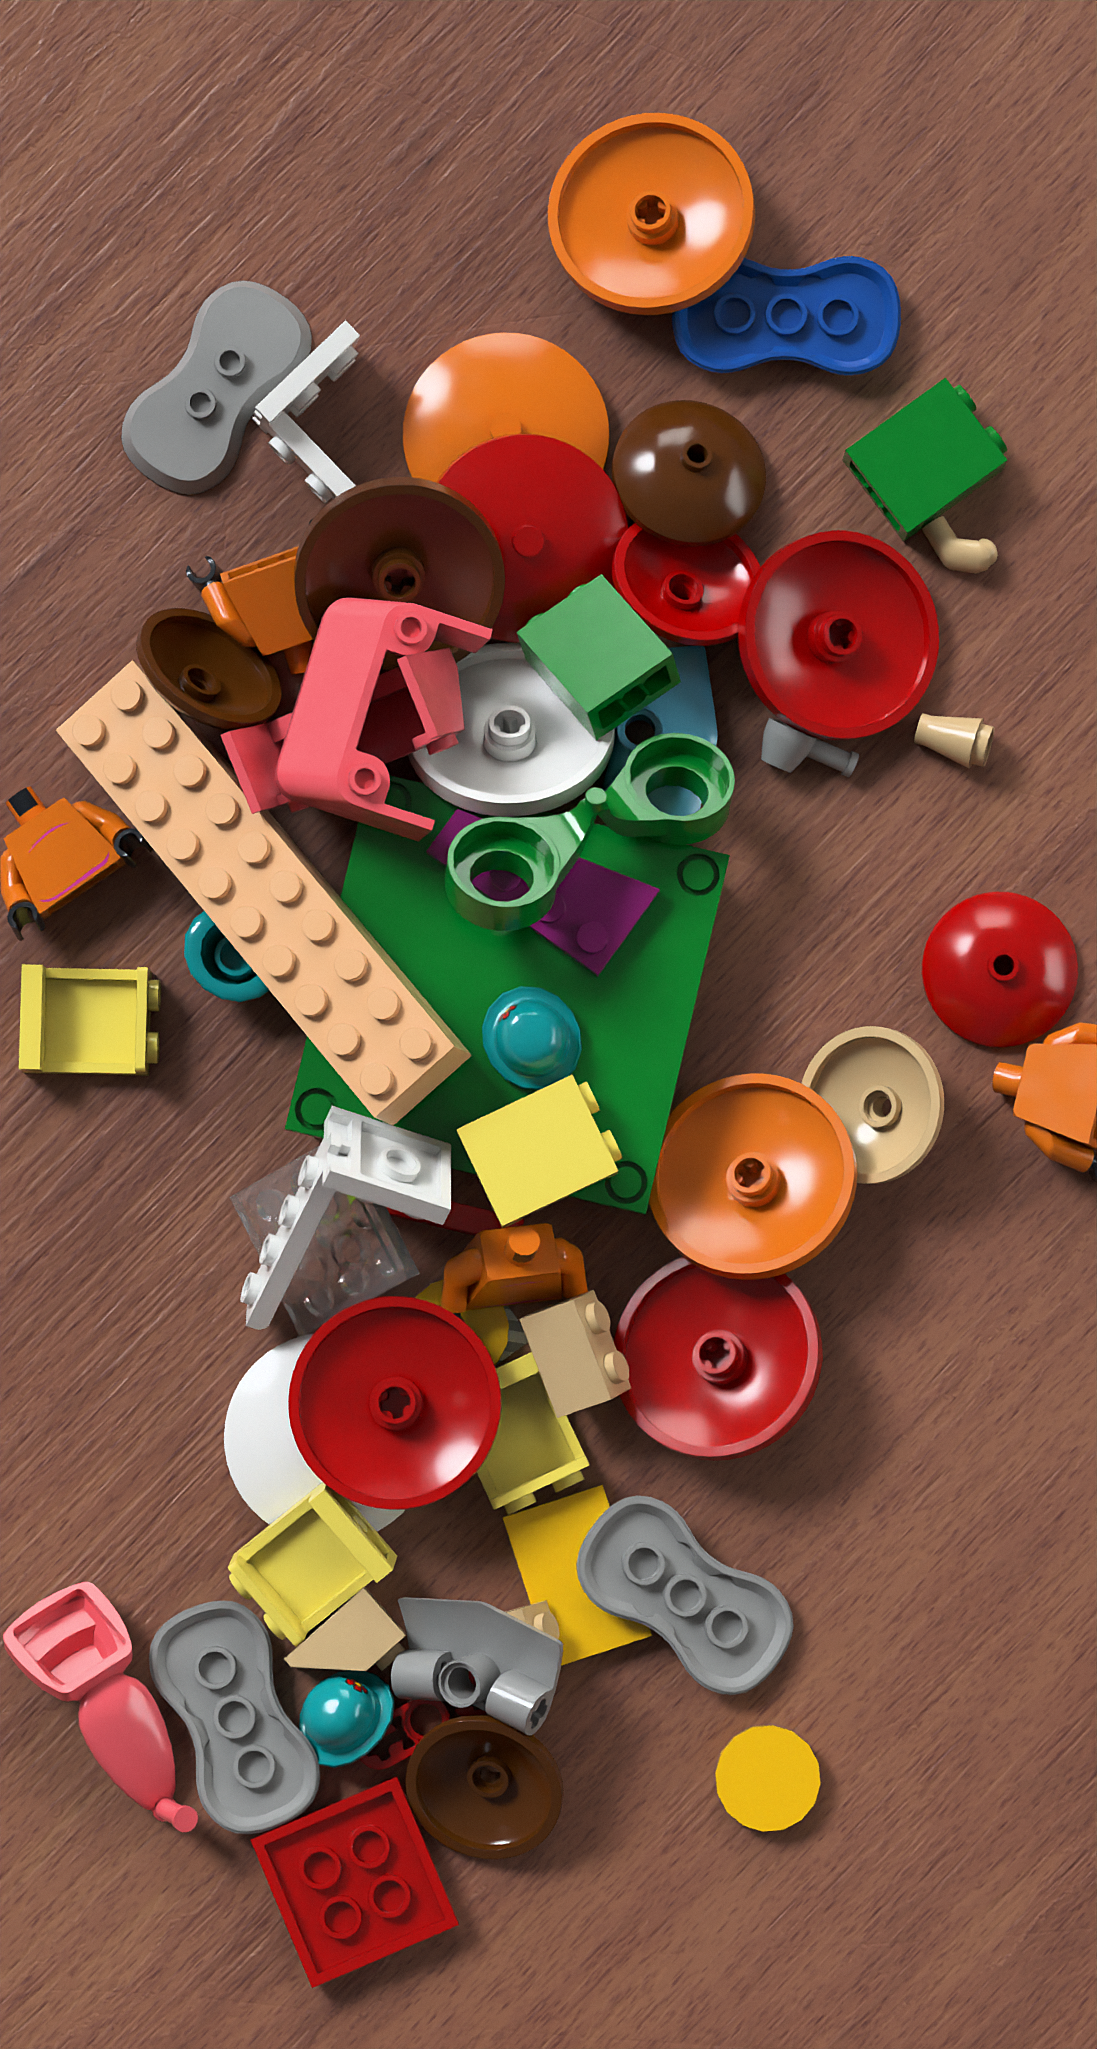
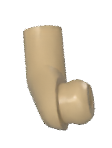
[922,516,998,574]

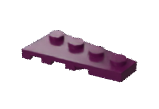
[426,809,660,977]

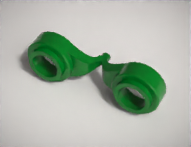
[445,733,735,931]

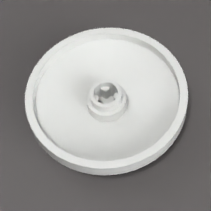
[408,643,615,817]
[224,1334,405,1531]

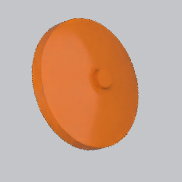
[548,113,755,315]
[403,333,609,482]
[649,1073,857,1280]

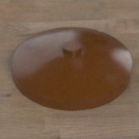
[294,477,505,675]

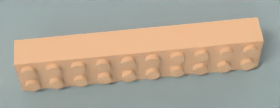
[56,660,472,1126]

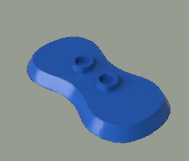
[672,256,901,375]

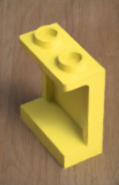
[19,964,161,1076]
[456,1075,623,1228]
[477,1352,590,1515]
[228,1482,397,1647]

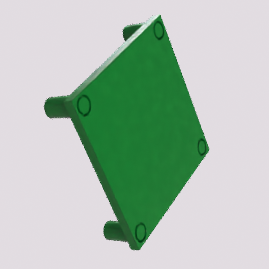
[285,775,730,1215]

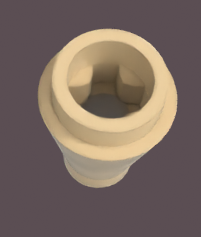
[914,713,995,769]

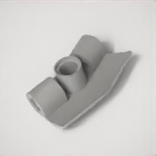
[391,1597,563,1735]

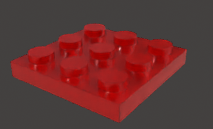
[250,1776,459,1988]

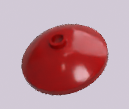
[612,523,760,646]
[921,892,1078,1048]

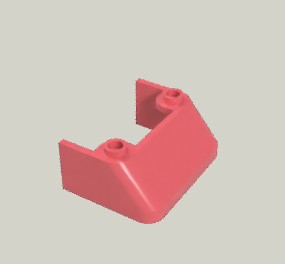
[275,597,493,841]
[220,647,465,814]

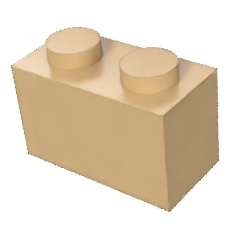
[519,1290,631,1418]

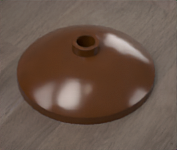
[612,400,766,547]
[136,608,281,730]
[406,1715,564,1859]

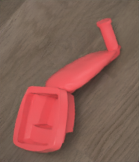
[3,1582,198,1832]

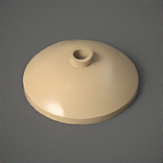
[801,1026,944,1184]

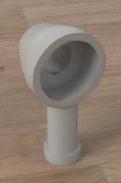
[761,717,859,778]

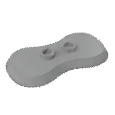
[121,280,312,495]
[576,1496,794,1695]
[149,1601,320,1834]

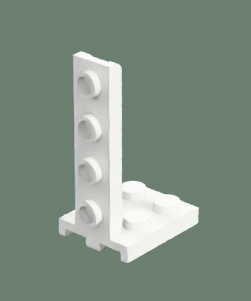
[252,320,360,503]
[240,1106,451,1330]

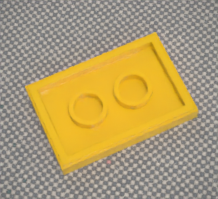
[503,1485,652,1666]

